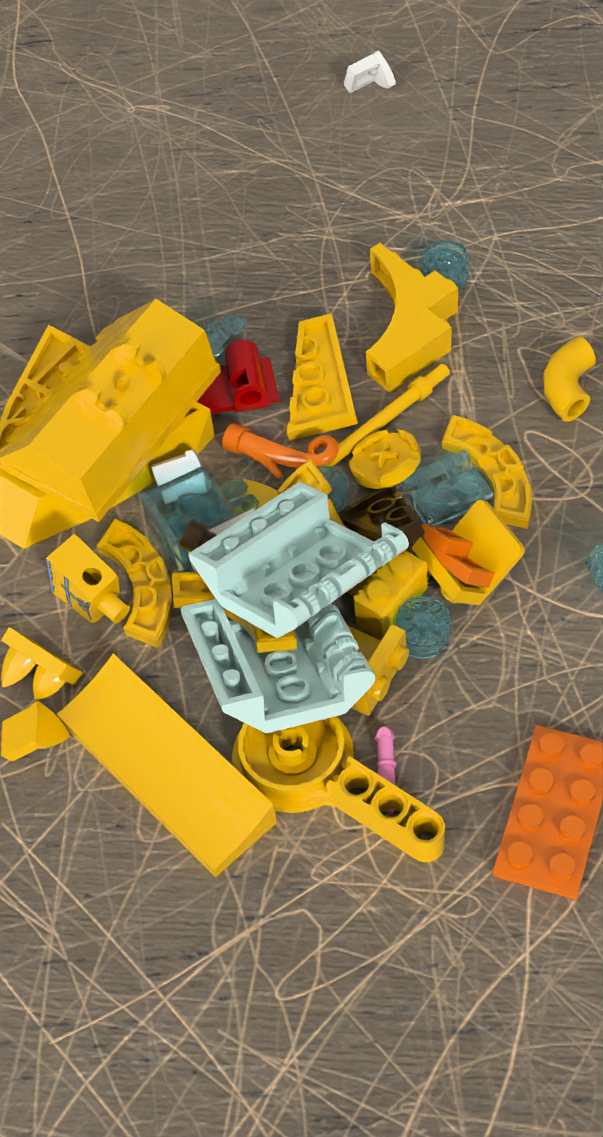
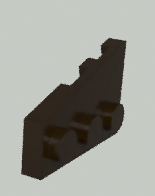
[338,485,425,548]

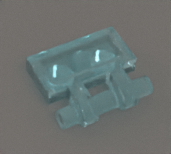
[204,314,247,358]
[400,450,493,526]

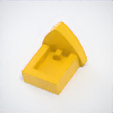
[1,701,70,762]

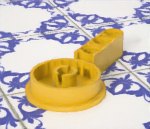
[232,716,445,862]

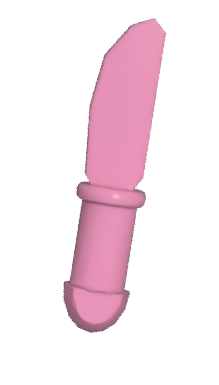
[375,726,397,815]

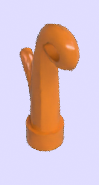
[222,423,339,479]

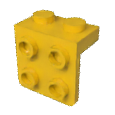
[411,500,525,605]
[347,625,409,716]

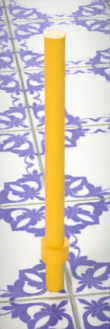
[318,364,450,475]

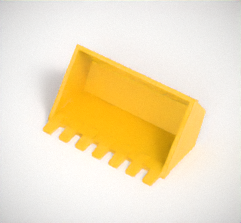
[0,299,221,522]

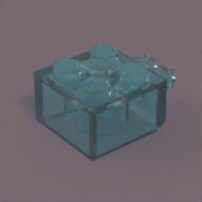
[140,467,259,573]

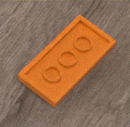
[493,725,603,900]

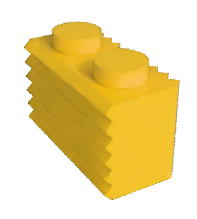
[353,550,428,640]

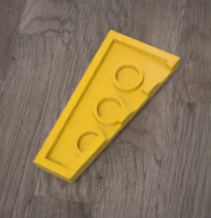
[287,313,358,441]

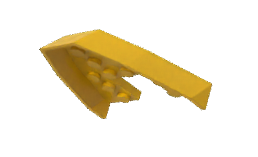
[0,324,215,549]

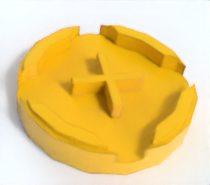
[349,429,421,489]

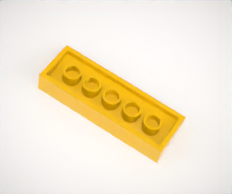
[56,653,277,878]

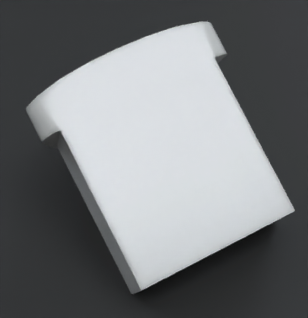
[343,50,396,93]
[152,449,206,501]

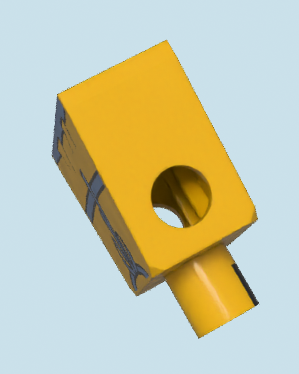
[46,534,130,624]

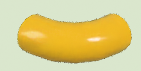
[543,336,596,422]

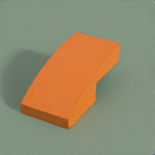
[422,523,495,587]

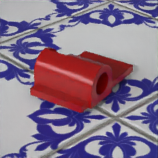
[197,340,280,414]

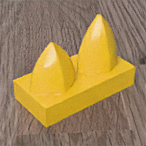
[1,627,83,700]

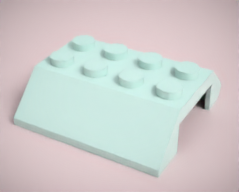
[189,482,409,638]
[180,599,375,733]

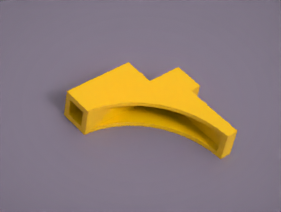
[366,243,458,393]

